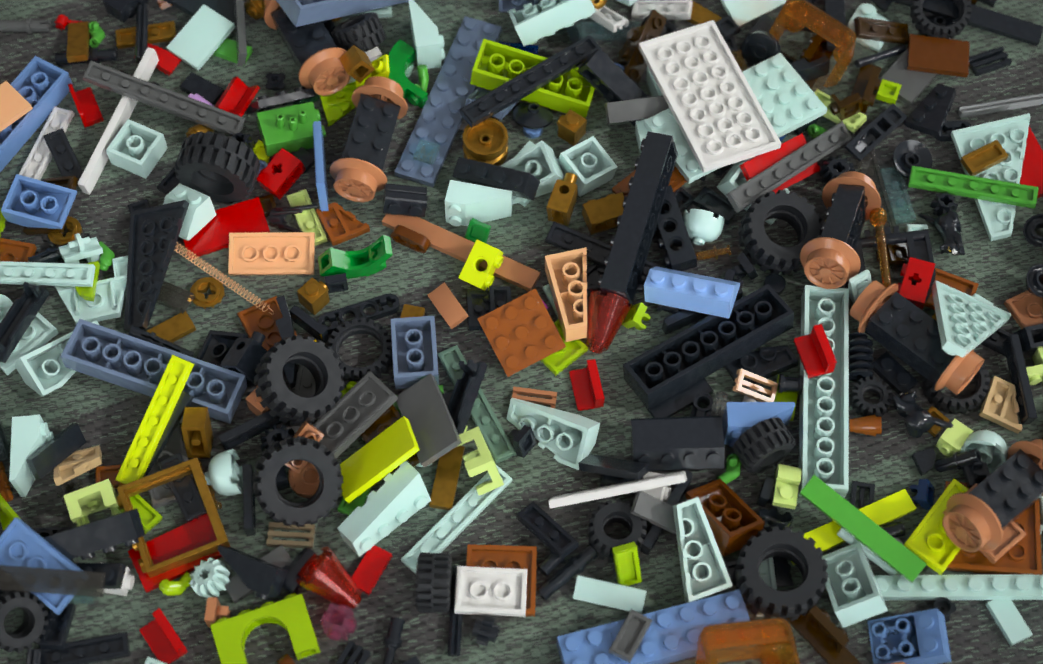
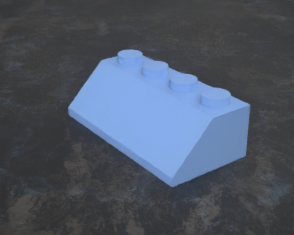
[644,266,740,318]

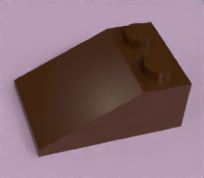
[685,479,765,556]

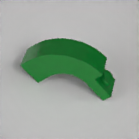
[388,39,428,109]
[318,235,393,279]

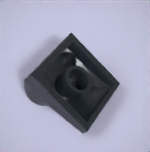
[196,330,248,367]

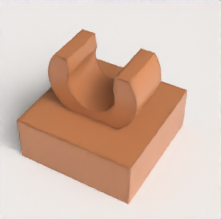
[204,597,231,627]

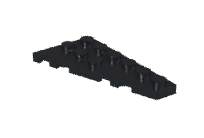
[124,200,189,333]

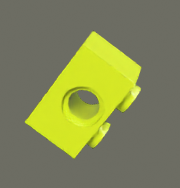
[458,240,504,291]

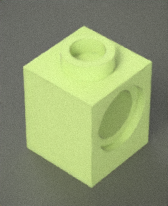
[936,418,974,456]

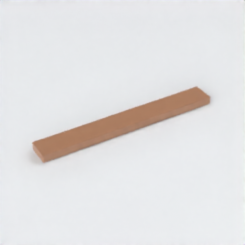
[382,214,541,292]

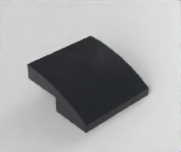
[466,286,512,331]

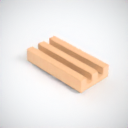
[732,369,778,402]

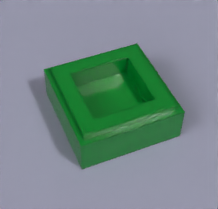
[465,218,491,243]

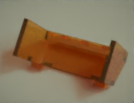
[769,0,856,88]
[695,618,800,664]

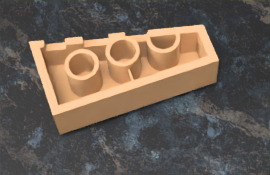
[545,247,587,342]

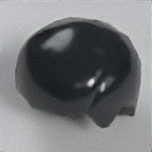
[757,507,794,532]

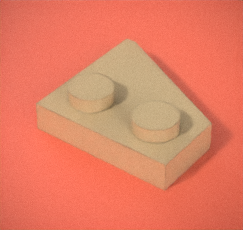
[979,376,1022,433]
[54,445,102,486]

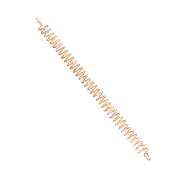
[174,242,274,315]

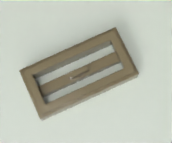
[266,522,316,549]

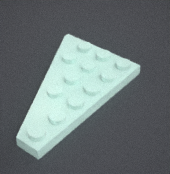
[951,113,1031,241]
[931,280,1011,358]

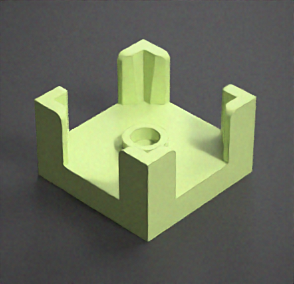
[458,427,504,496]
[63,479,122,527]

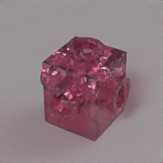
[321,603,357,641]

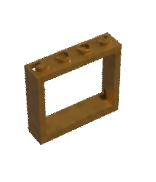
[116,457,230,578]

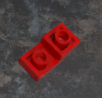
[134,43,182,77]

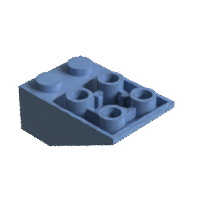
[867,608,952,664]

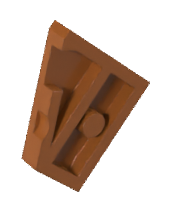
[316,202,370,246]

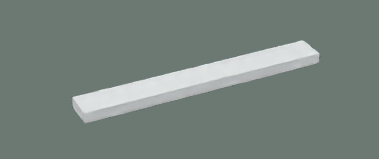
[78,47,159,195]

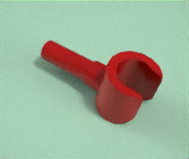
[55,15,84,30]

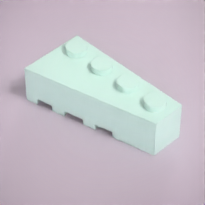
[508,0,596,46]
[337,461,431,557]
[673,497,733,603]

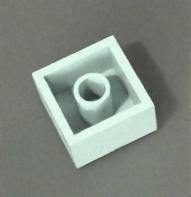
[106,119,168,179]
[558,136,617,197]

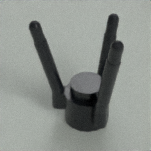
[269,204,318,232]

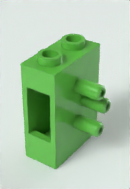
[257,102,326,157]

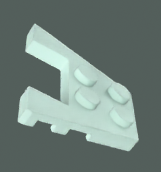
[55,256,128,324]

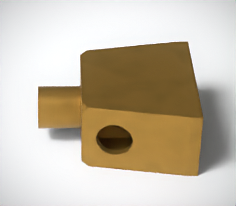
[546,173,578,226]

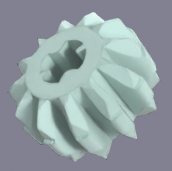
[189,557,231,598]

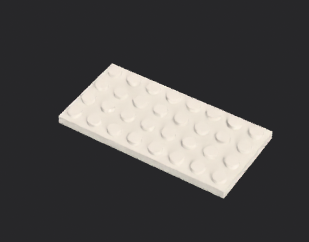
[639,20,781,173]

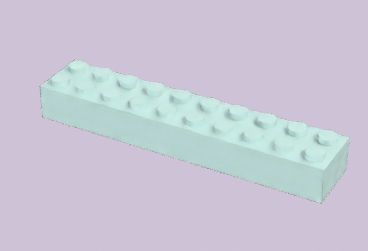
[798,285,849,498]

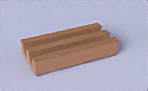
[512,386,557,409]

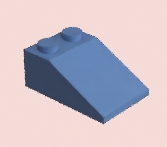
[1,174,77,229]
[722,402,795,447]

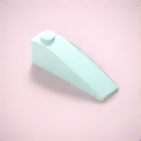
[14,320,99,397]

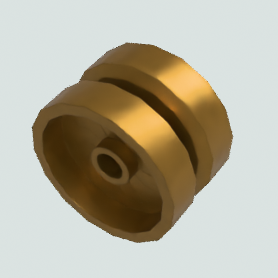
[463,118,508,166]

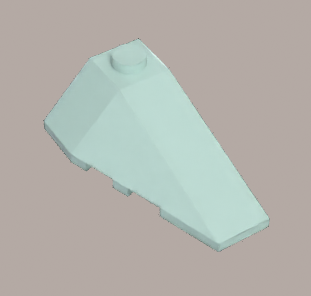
[506,398,600,470]

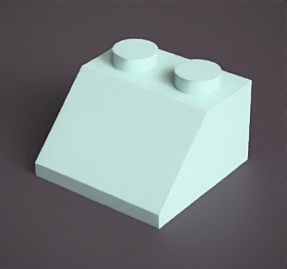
[163,184,216,241]

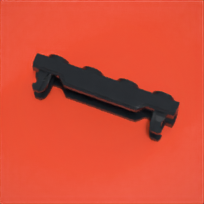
[0,282,50,363]
[447,359,488,435]

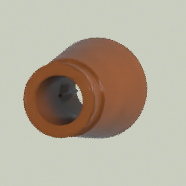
[849,414,882,437]

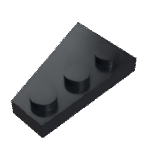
[904,83,956,138]
[725,345,798,388]

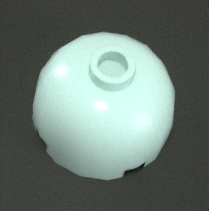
[683,209,725,246]
[960,430,1008,474]
[205,449,243,496]

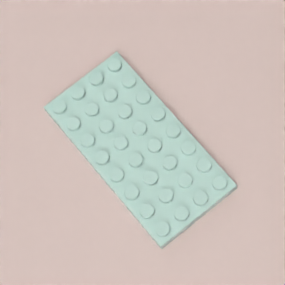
[644,53,827,183]

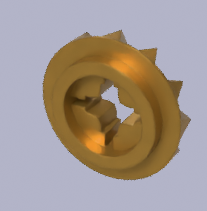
[48,216,82,246]
[190,277,225,309]

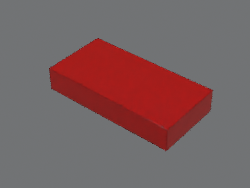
[348,545,393,595]

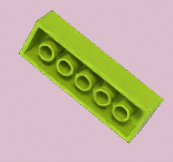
[470,39,595,119]

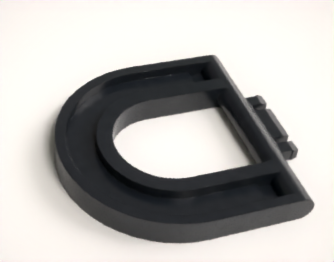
[844,226,936,303]

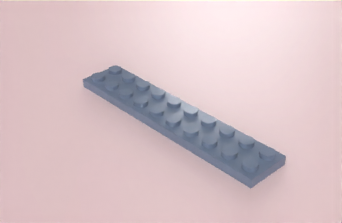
[394,16,502,187]

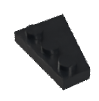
[246,86,315,116]

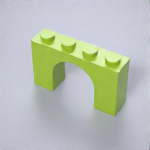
[210,594,321,664]

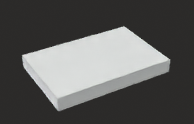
[454,566,528,617]

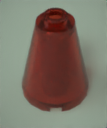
[586,291,632,354]
[296,546,361,610]

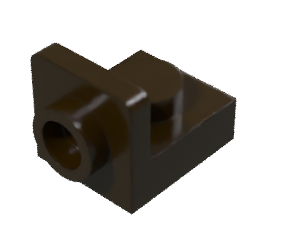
[829,93,863,121]
[876,243,909,270]

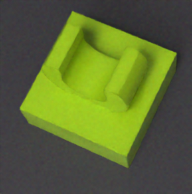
[875,79,902,104]
[622,302,651,330]

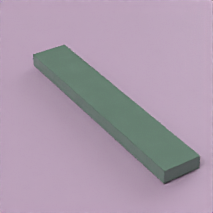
[437,345,516,464]

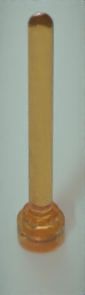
[869,208,891,287]

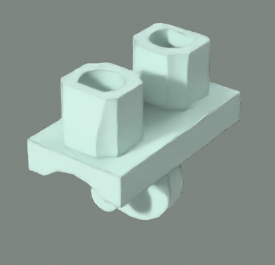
[58,233,103,264]

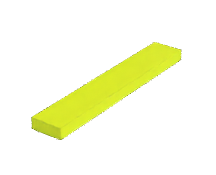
[115,355,194,484]
[791,489,916,566]

